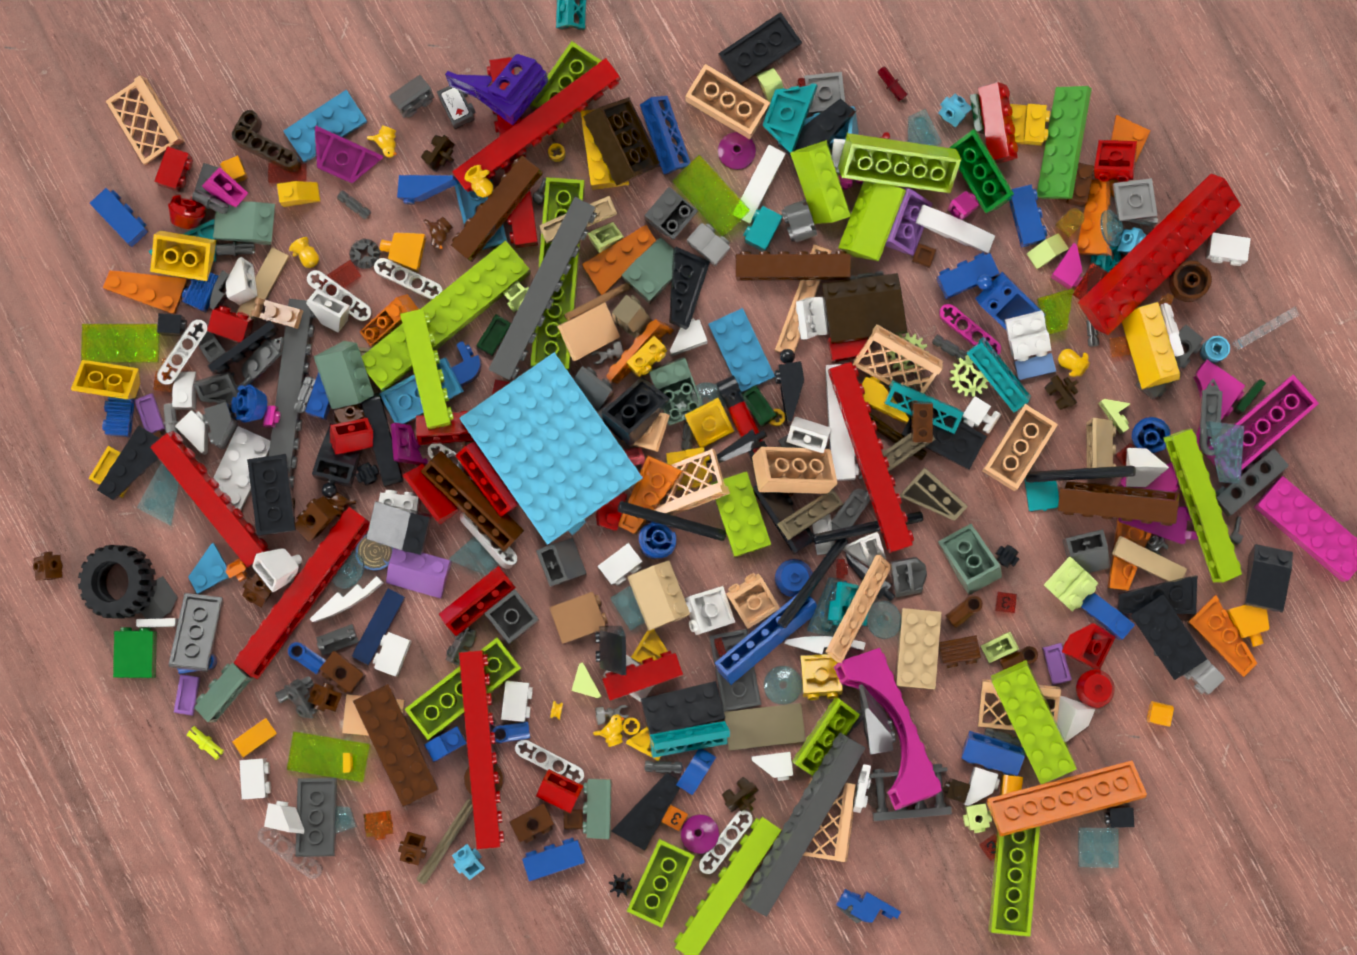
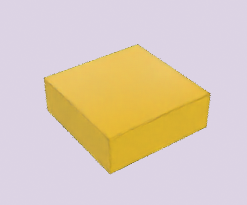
[343,753,353,773]

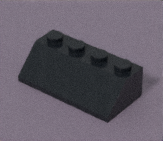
[753,485,814,555]

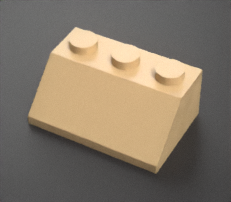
[1086,418,1116,480]
[628,561,690,631]

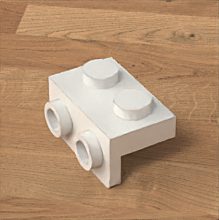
[796,297,829,339]

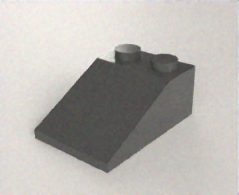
[859,684,896,755]

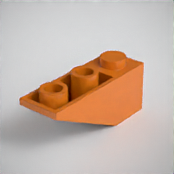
[359,294,419,347]

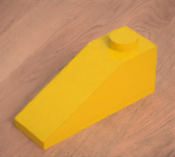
[862,376,909,424]

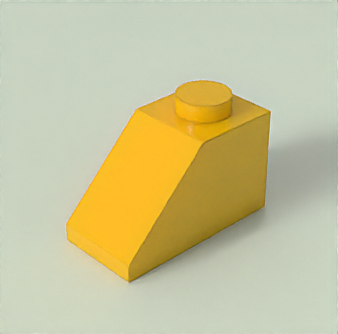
[277,181,320,207]

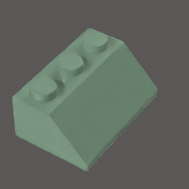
[314,341,374,409]
[194,663,253,722]
[583,779,612,839]

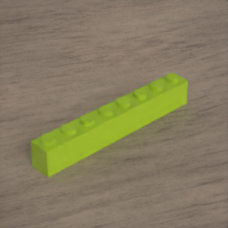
[1164,429,1242,583]
[674,816,781,955]

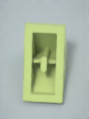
[756,68,784,103]
[588,222,624,253]
[1027,233,1069,269]
[981,632,1019,663]
[571,662,602,698]

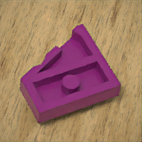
[391,422,428,465]

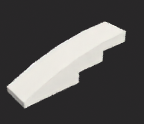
[733,145,786,223]
[915,205,995,253]
[310,576,384,622]
[784,636,866,655]

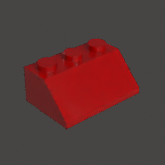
[402,464,459,525]

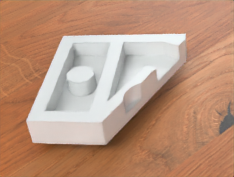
[853,764,871,813]

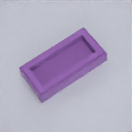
[134,393,166,434]
[1042,643,1072,685]
[174,674,201,716]

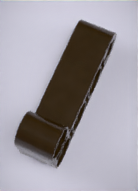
[231,110,301,173]

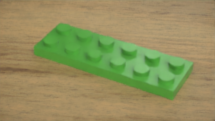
[1037,86,1092,199]

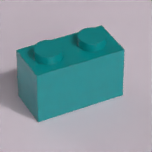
[743,206,783,251]

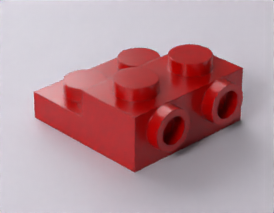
[1094,140,1137,182]

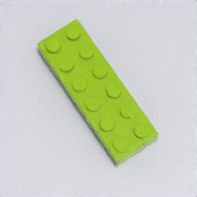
[838,133,961,193]
[400,309,454,430]
[405,637,522,740]
[991,660,1077,784]
[988,826,1040,937]

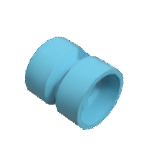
[1200,336,1230,364]

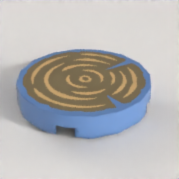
[356,535,393,571]

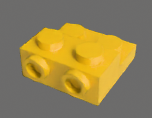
[1010,104,1050,146]
[627,336,667,377]
[666,447,712,491]
[800,654,843,701]

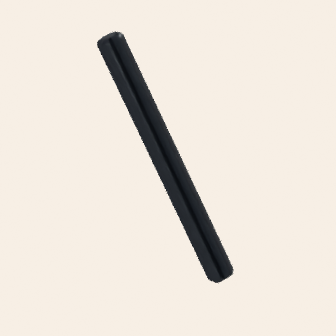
[1026,465,1136,483]
[617,501,726,541]
[813,511,924,544]
[778,538,848,628]

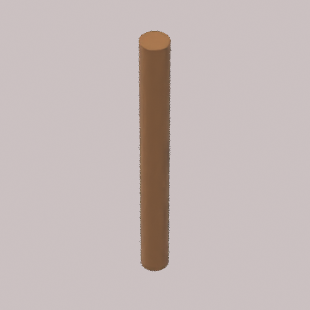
[564,283,630,321]

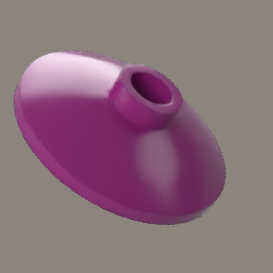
[718,132,756,170]
[681,814,719,854]

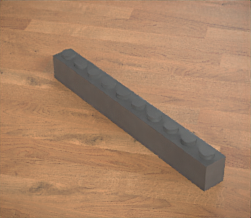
[488,197,597,381]
[269,299,316,488]
[741,733,866,917]

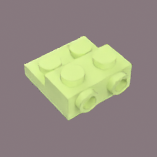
[1044,557,1098,612]

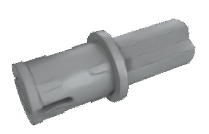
[163,403,179,433]

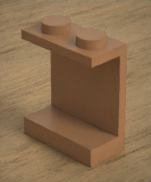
[549,592,608,644]

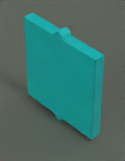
[1024,478,1059,511]

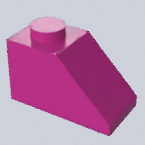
[202,167,248,207]
[947,191,979,220]
[1050,243,1083,290]

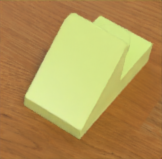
[1098,399,1130,434]

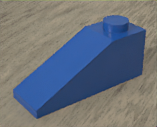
[397,175,459,205]
[1081,593,1135,640]

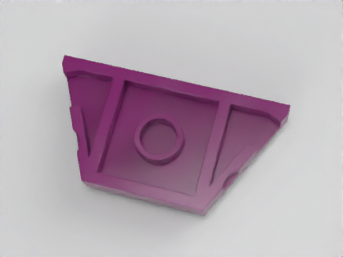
[315,126,383,184]

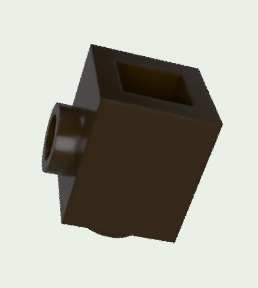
[943,778,971,803]

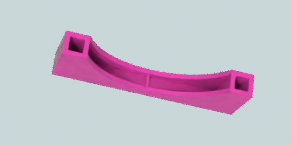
[1117,359,1245,492]
[834,648,942,810]

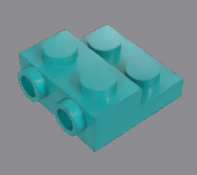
[828,582,868,626]

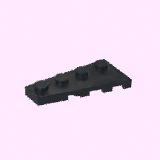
[778,98,856,158]
[669,247,710,330]
[97,425,160,501]
[1118,575,1198,614]
[611,773,680,851]

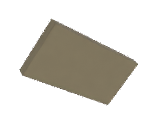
[724,703,806,751]

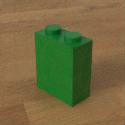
[113,627,157,678]

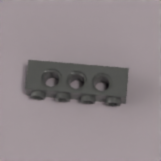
[1135,325,1204,400]
[1216,448,1289,517]

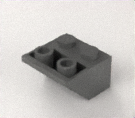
[389,75,434,118]
[644,187,698,240]
[574,366,614,412]
[203,402,238,449]
[1062,529,1110,573]
[536,538,587,588]

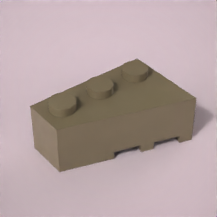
[612,295,652,338]
[900,468,968,521]

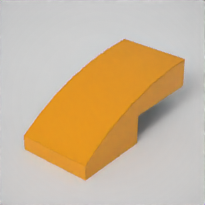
[232,718,277,758]

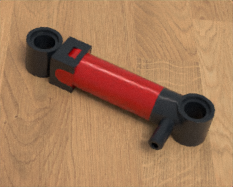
[716,375,767,463]

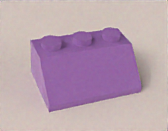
[885,187,933,256]
[386,548,452,599]

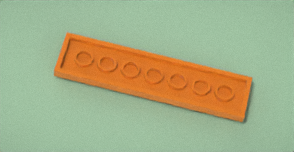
[987,760,1147,837]

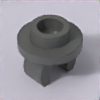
[1147,536,1168,556]

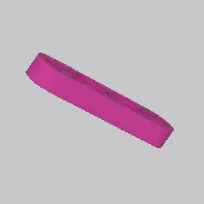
[939,304,1001,355]

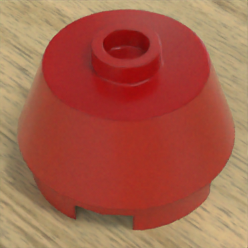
[168,195,206,229]
[1076,669,1115,708]

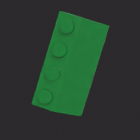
[949,129,1014,214]

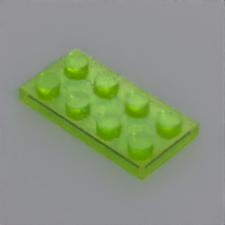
[672,155,751,237]
[81,324,160,363]
[287,731,370,782]

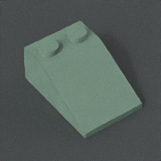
[213,201,275,245]
[622,237,673,304]
[938,524,1002,595]

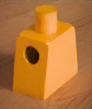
[379,233,426,273]
[1226,605,1269,647]

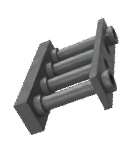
[869,764,952,821]

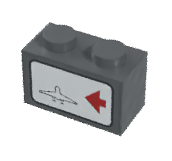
[437,86,476,129]

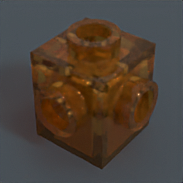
[363,810,394,840]

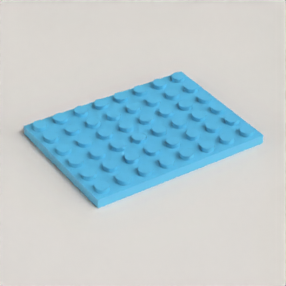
[459,352,643,545]

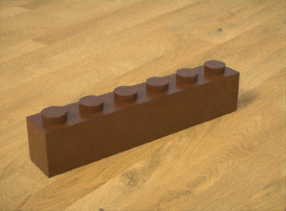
[451,156,543,262]
[735,251,851,281]
[421,451,524,551]

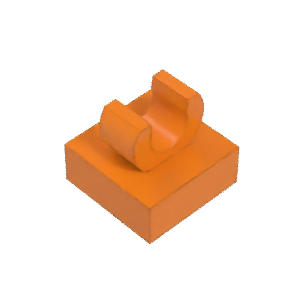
[226,558,247,582]

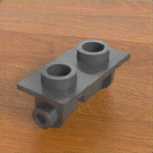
[316,624,359,656]
[445,627,476,666]
[284,679,318,719]

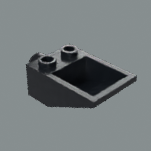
[774,349,804,426]
[312,423,363,498]

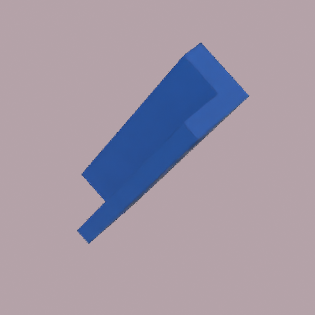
[640,96,692,175]

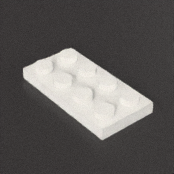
[213,426,271,511]

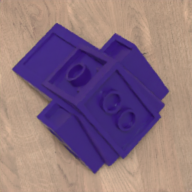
[445,54,549,126]

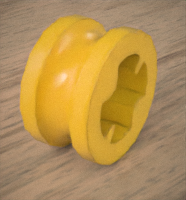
[548,143,565,162]
[769,409,785,426]
[550,701,563,720]
[623,718,640,735]

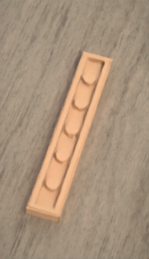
[775,244,832,353]
[825,555,891,663]

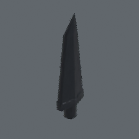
[706,429,768,463]
[845,552,895,601]

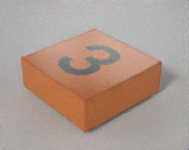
[661,804,688,831]

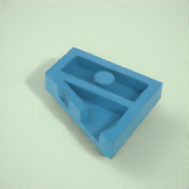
[188,543,229,594]

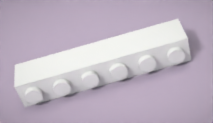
[825,364,859,481]

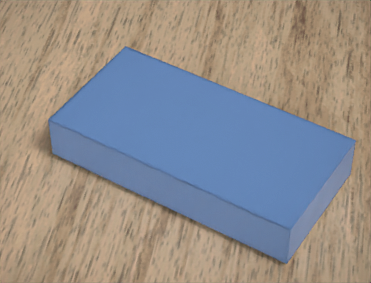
[1014,353,1056,381]

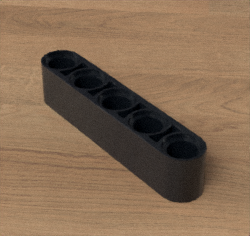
[361,392,403,487]

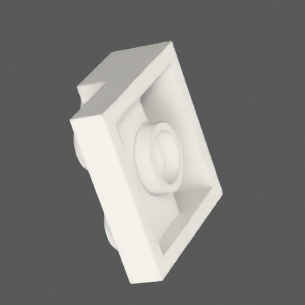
[1005,310,1051,361]
[685,586,735,635]

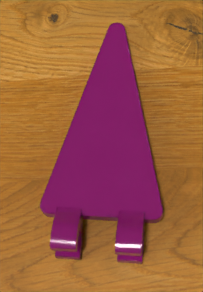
[1118,506,1198,544]

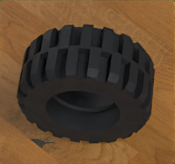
[78,545,157,619]

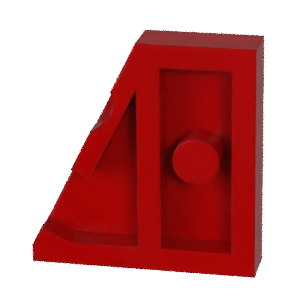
[596,493,627,531]

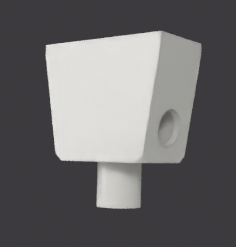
[252,548,303,592]

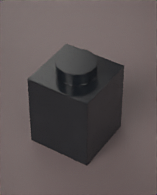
[157,313,187,336]
[1104,807,1135,828]

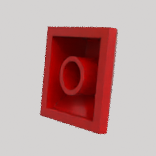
[1062,623,1116,670]

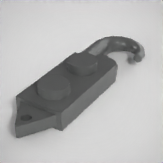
[231,337,284,388]
[1199,379,1223,456]
[831,474,870,530]

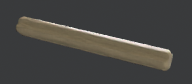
[417,799,473,884]

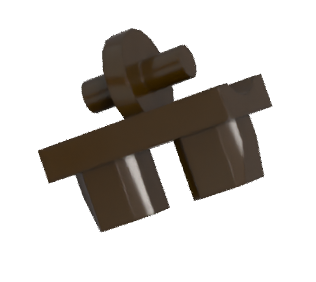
[421,135,455,172]
[1044,375,1079,410]
[722,777,759,812]

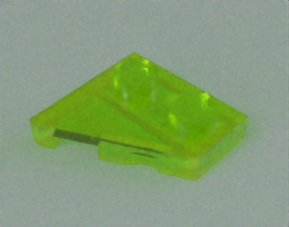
[1037,288,1074,335]

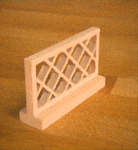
[106,75,184,165]
[853,324,943,394]
[655,449,730,516]
[978,679,1061,730]
[803,778,857,862]

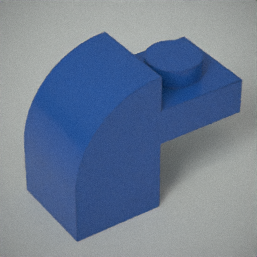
[451,341,482,387]
[424,726,467,762]
[676,749,716,795]

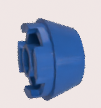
[231,385,267,423]
[1132,417,1171,453]
[639,522,676,559]
[775,559,813,597]

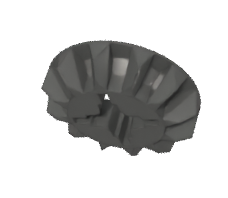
[349,238,380,269]

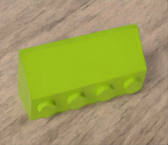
[790,140,851,224]
[838,181,906,261]
[792,698,860,776]

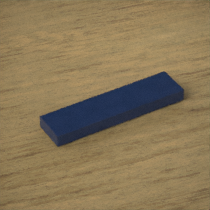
[352,588,405,665]

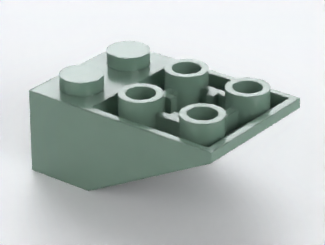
[649,357,703,425]

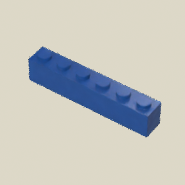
[715,595,819,685]

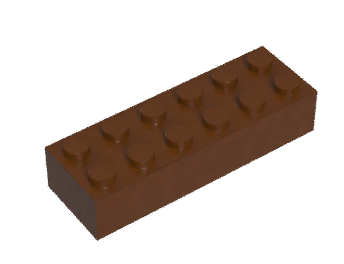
[1058,480,1180,526]
[353,684,439,807]

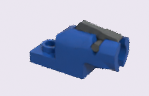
[836,889,901,923]

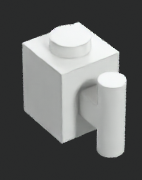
[962,396,1001,434]

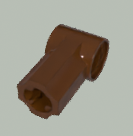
[945,595,983,628]
[999,646,1038,670]

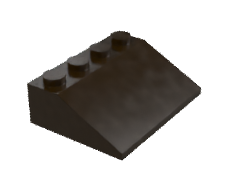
[583,97,661,186]
[822,273,907,344]

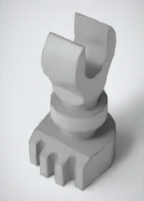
[591,341,624,365]
[595,705,629,725]

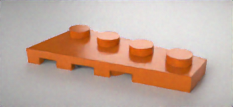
[1109,115,1150,198]
[1077,180,1112,256]
[582,225,656,295]
[103,270,189,314]
[606,319,674,384]
[618,456,683,534]
[1108,518,1151,591]
[1188,595,1258,677]

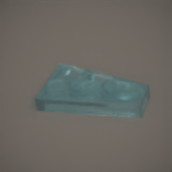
[137,462,179,526]

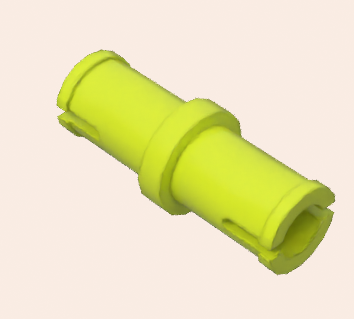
[187,726,224,760]

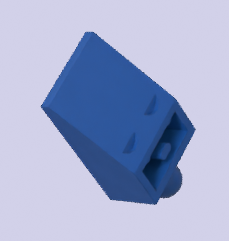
[975,272,1046,331]

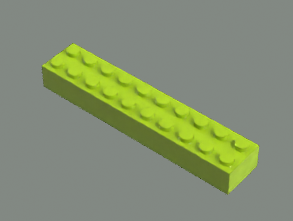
[531,177,585,372]
[361,240,531,392]

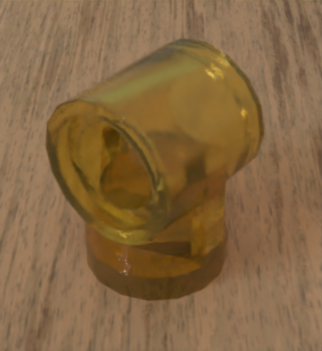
[1055,208,1084,238]

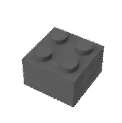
[484,589,540,644]

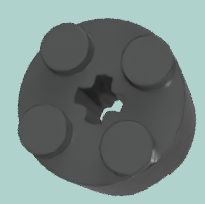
[781,199,818,243]

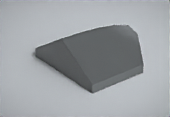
[891,557,927,598]
[141,576,178,619]

